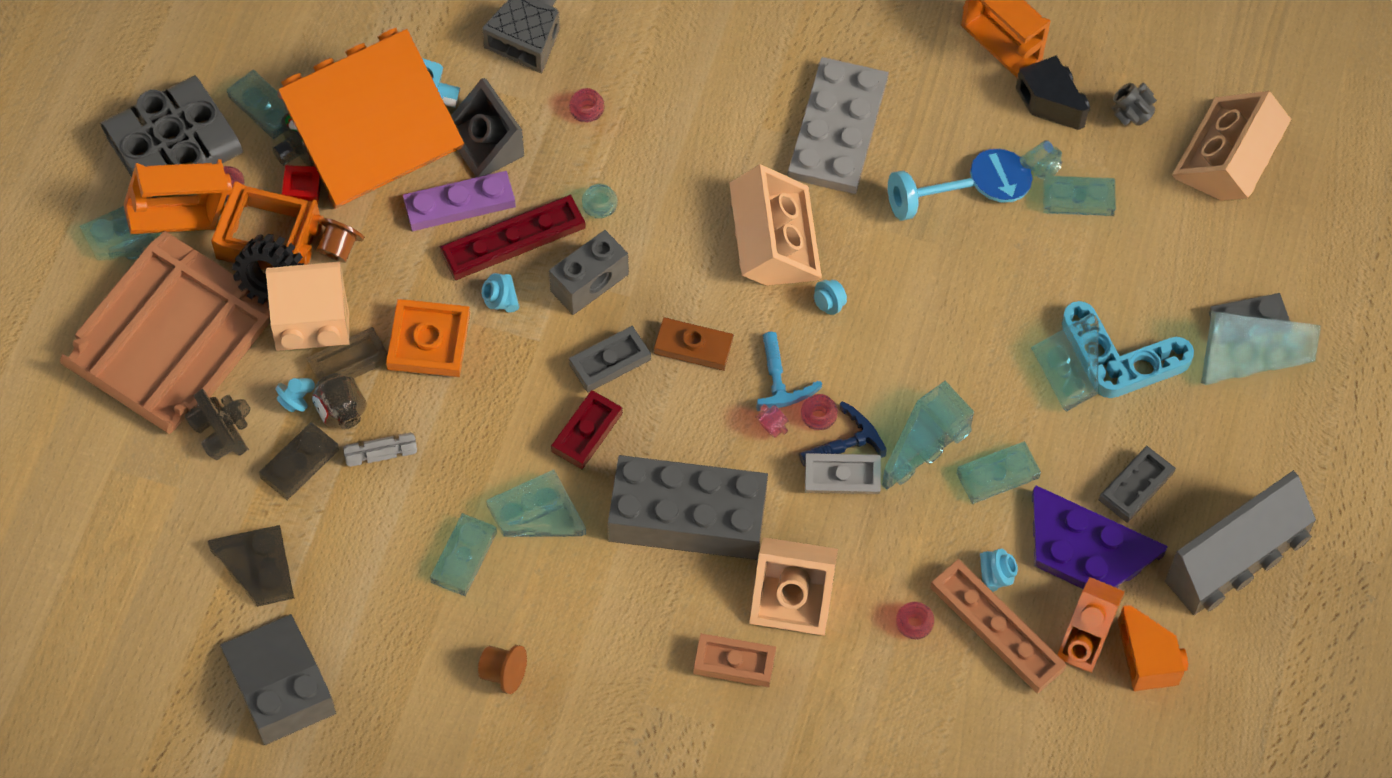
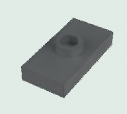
[1098,445,1176,523]

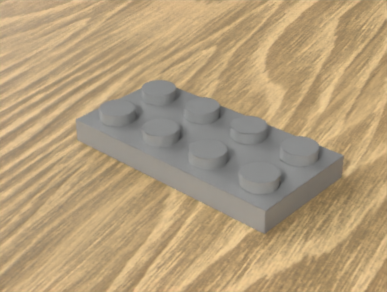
[788,57,889,194]

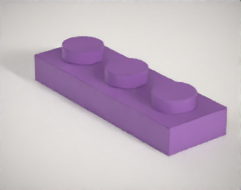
[403,171,516,231]

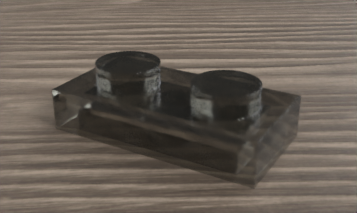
[259,422,339,500]

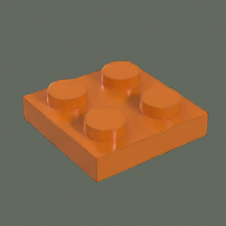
[386,299,471,377]

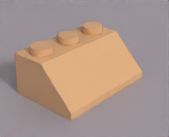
[1172,91,1291,201]
[729,164,822,286]

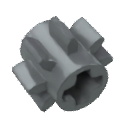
[1112,83,1157,126]

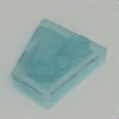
[1031,313,1099,412]
[486,470,586,537]

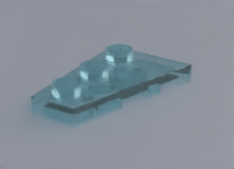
[1201,311,1321,385]

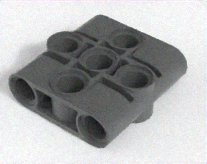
[100,75,243,198]

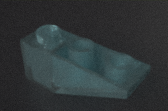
[882,381,974,490]

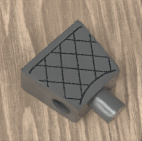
[482,0,560,73]

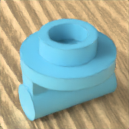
[481,273,519,313]
[275,378,315,412]
[980,549,1018,592]

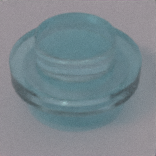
[582,184,618,218]

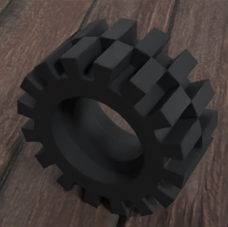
[232,234,304,304]

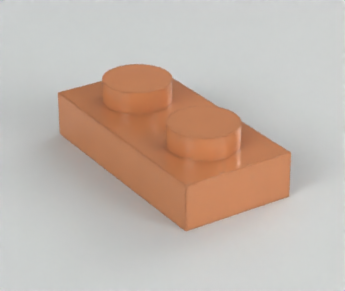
[693,633,776,687]

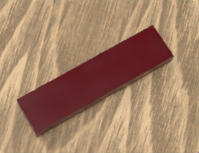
[440,194,586,281]

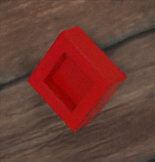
[281,165,322,204]

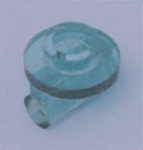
[1020,140,1062,179]

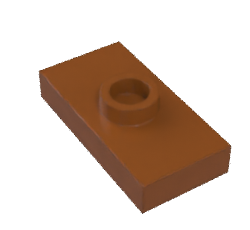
[654,317,734,371]

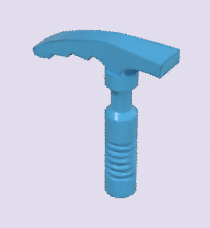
[756,332,822,411]

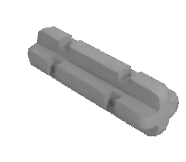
[343,432,417,467]

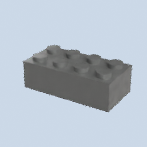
[608,455,768,560]

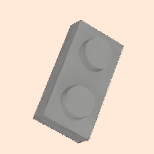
[805,453,881,494]

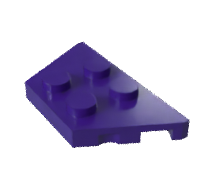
[1032,485,1168,589]

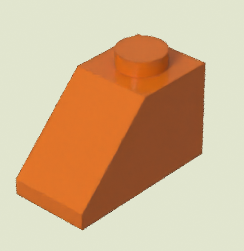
[1118,605,1188,691]

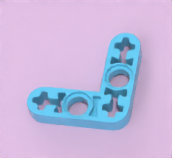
[1062,301,1194,398]

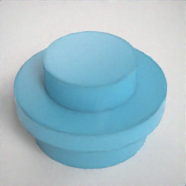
[814,279,847,315]

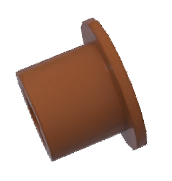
[316,218,365,263]
[478,645,527,694]

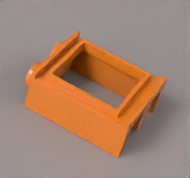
[961,0,1051,78]
[124,159,232,234]
[211,181,323,271]

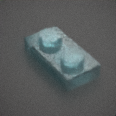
[227,69,289,140]
[1043,176,1116,216]
[956,441,1041,504]
[430,513,497,597]

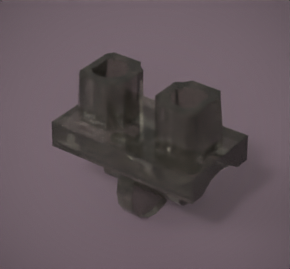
[184,389,251,460]

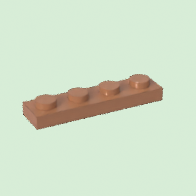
[930,559,1067,694]

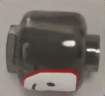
[312,373,367,430]

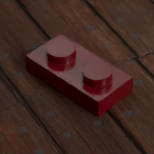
[551,390,623,470]

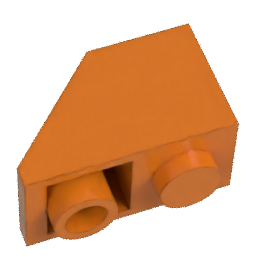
[1057,577,1125,673]

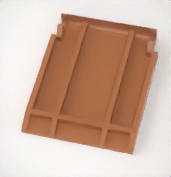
[60,231,271,434]

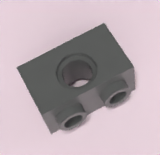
[549,230,629,315]

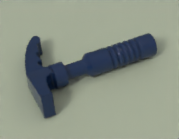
[799,401,887,467]

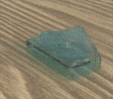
[80,206,163,260]

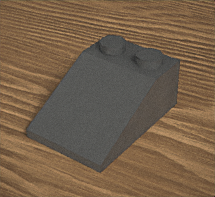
[220,614,336,746]

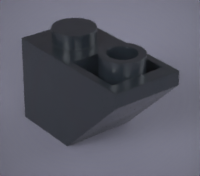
[1016,55,1090,130]

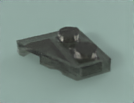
[208,525,295,607]

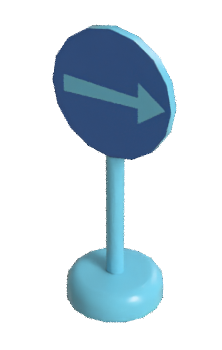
[888,149,1033,221]

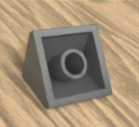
[451,78,524,178]

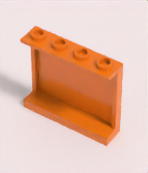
[277,28,465,209]

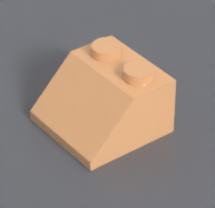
[266,262,349,351]
[749,537,838,636]

